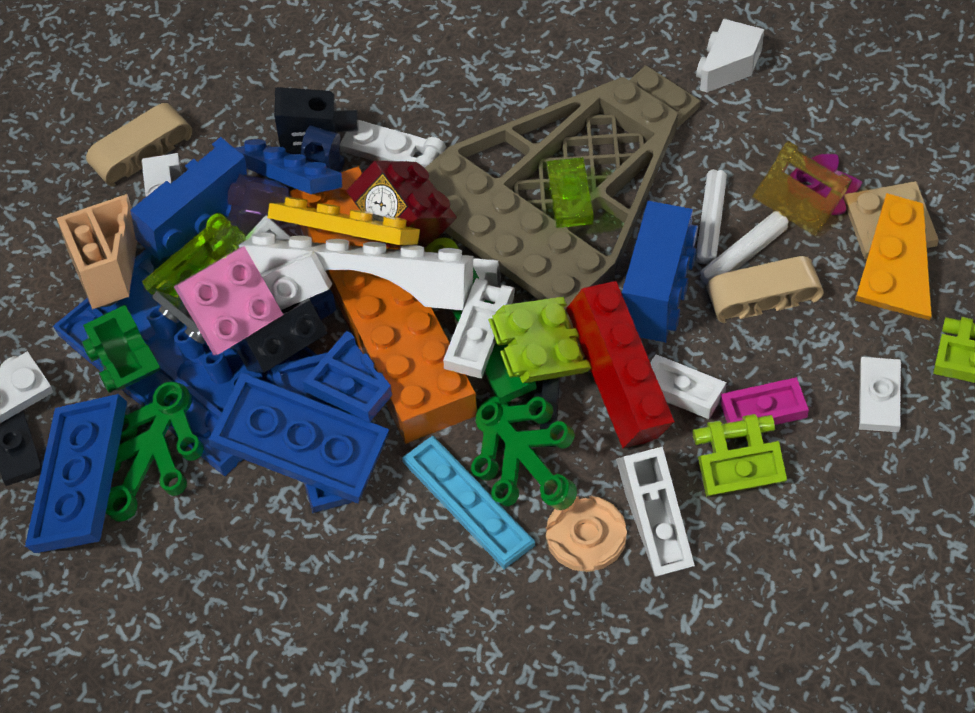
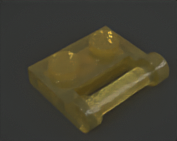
[752,141,852,237]

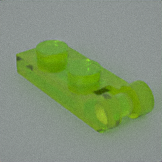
[142,213,246,298]

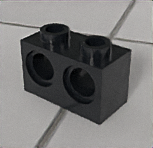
[234,299,327,373]

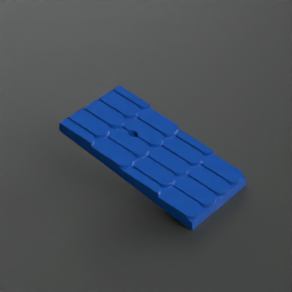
[53,249,317,476]

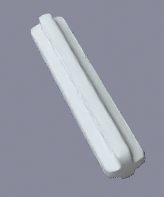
[696,169,727,265]
[700,211,789,285]

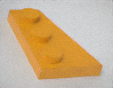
[855,193,932,320]

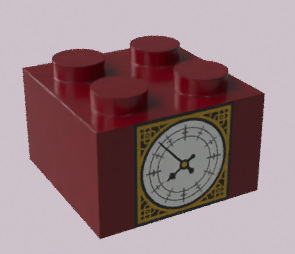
[346,160,457,249]

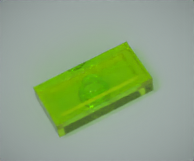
[547,157,594,228]

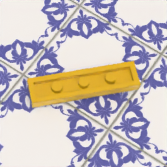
[267,197,420,245]

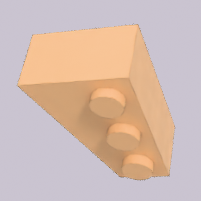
[57,194,137,310]

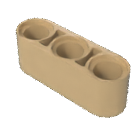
[86,103,192,187]
[706,256,824,323]

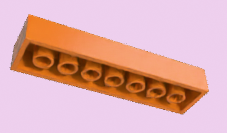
[290,166,477,444]

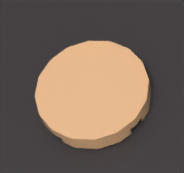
[546,496,627,572]

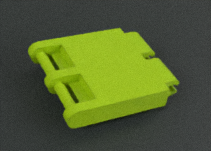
[488,297,591,384]

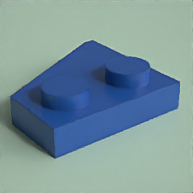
[303,331,392,423]

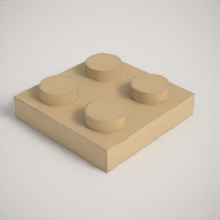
[844,181,939,259]

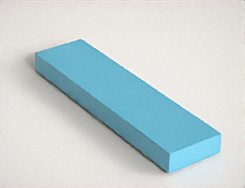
[402,435,535,569]

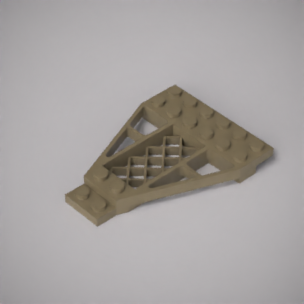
[425,65,701,315]

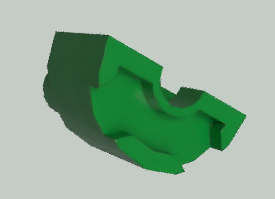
[81,305,160,393]

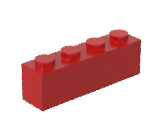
[566,281,675,449]

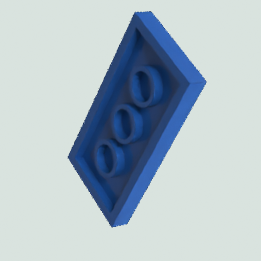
[209,372,389,504]
[25,394,127,553]

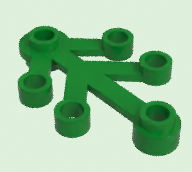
[106,382,204,522]
[471,397,577,510]

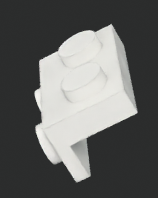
[0,351,53,423]

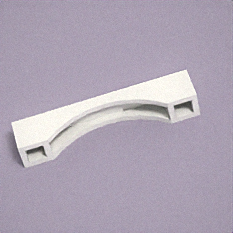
[239,233,474,310]

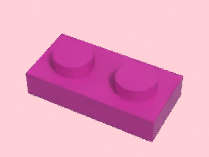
[720,377,809,425]

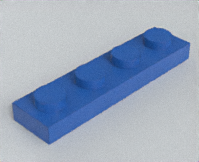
[235,139,342,194]

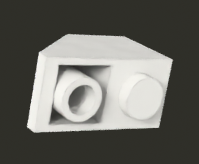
[696,19,764,92]

